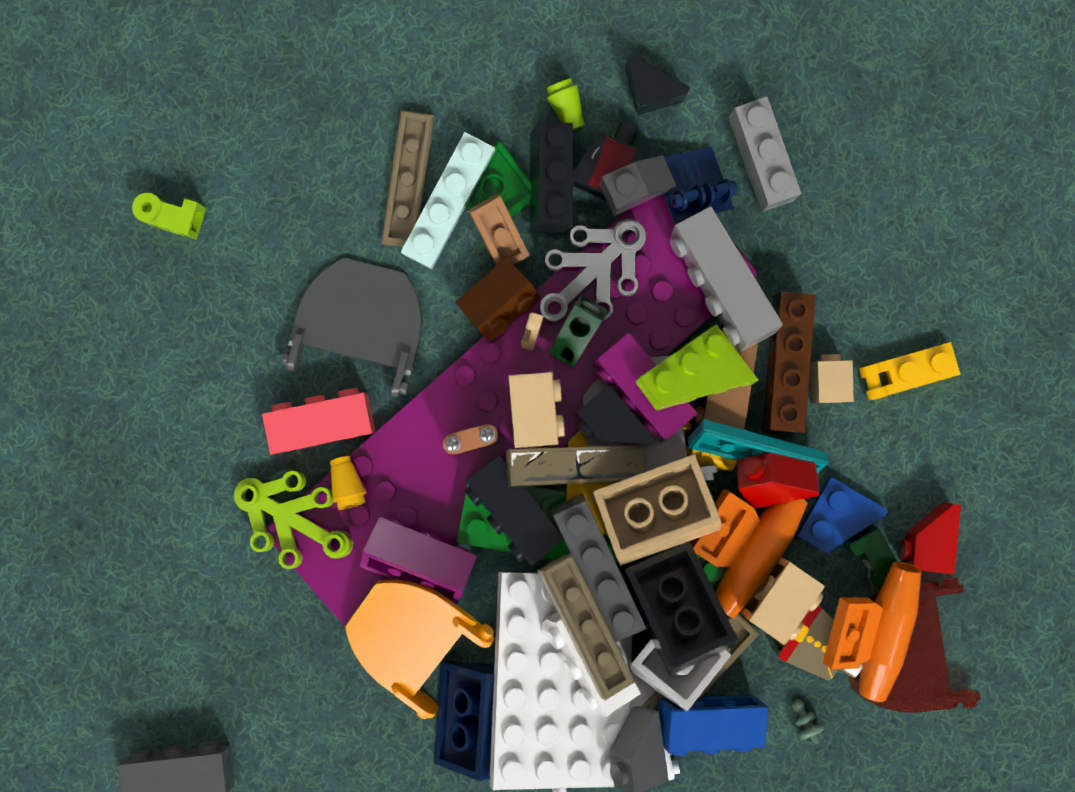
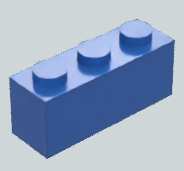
[657,695,769,756]

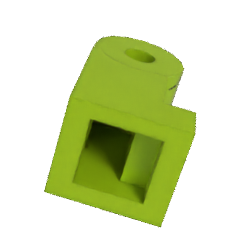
[132,193,206,240]

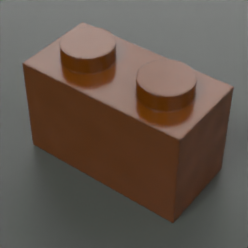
[455,258,541,342]

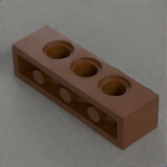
[762,292,816,433]

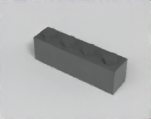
[551,493,646,643]

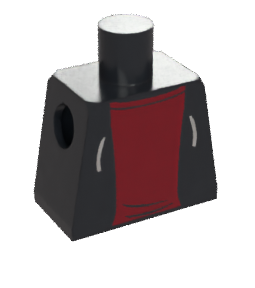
[573,122,644,201]

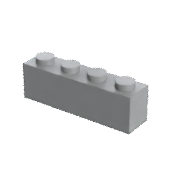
[670,206,783,352]

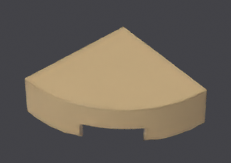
[521,312,543,352]

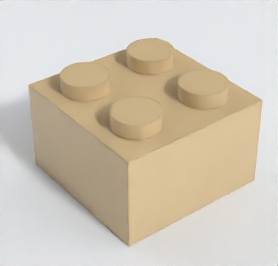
[509,372,564,448]
[740,557,825,645]

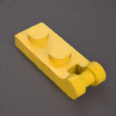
[859,342,961,401]

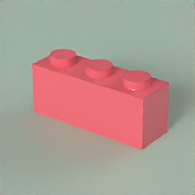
[262,388,376,455]

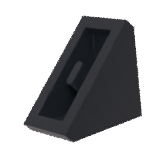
[625,54,691,115]

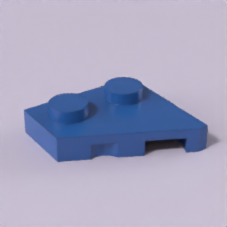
[795,477,888,553]

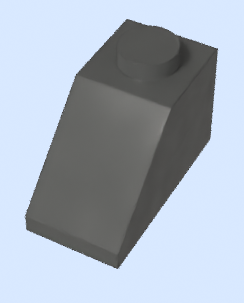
[600,155,677,216]
[609,706,669,792]

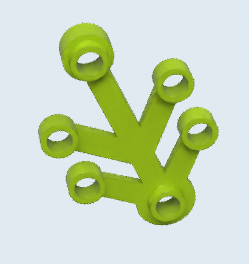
[234,471,353,569]

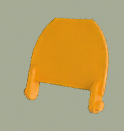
[345,580,494,719]

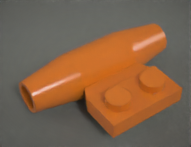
[690,489,808,619]
[823,562,921,702]

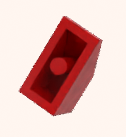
[737,452,820,509]
[899,502,961,574]

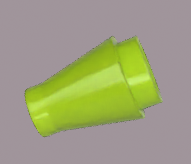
[546,78,585,130]

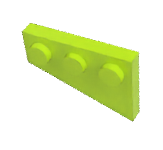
[635,324,758,411]

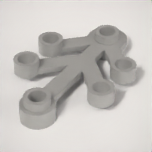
[540,219,646,322]

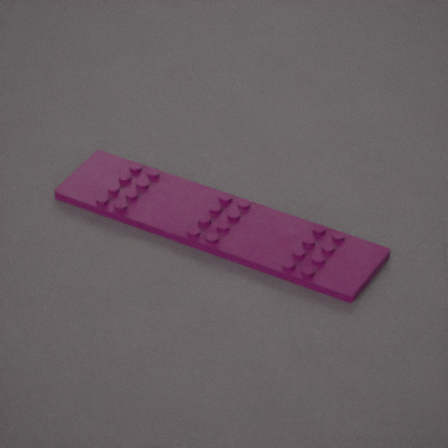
[267,194,756,627]

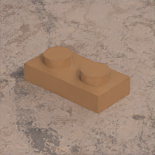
[467,194,530,266]

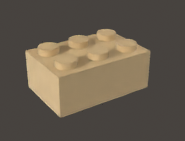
[593,454,722,566]

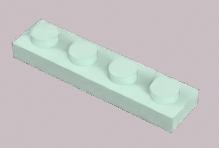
[401,132,495,270]

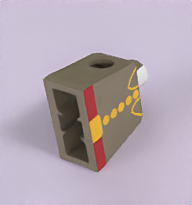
[774,605,863,681]

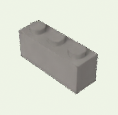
[728,97,801,212]

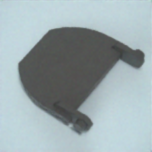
[282,258,422,397]

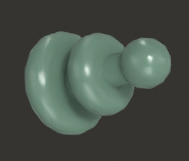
[792,699,825,745]

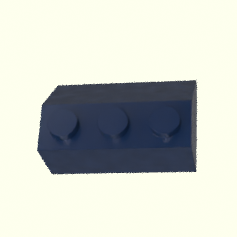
[434,661,494,781]

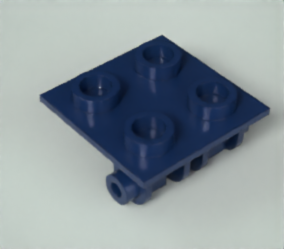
[663,147,737,223]

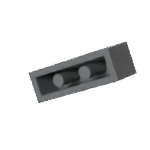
[118,741,235,792]

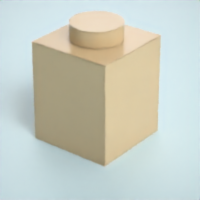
[810,354,854,403]

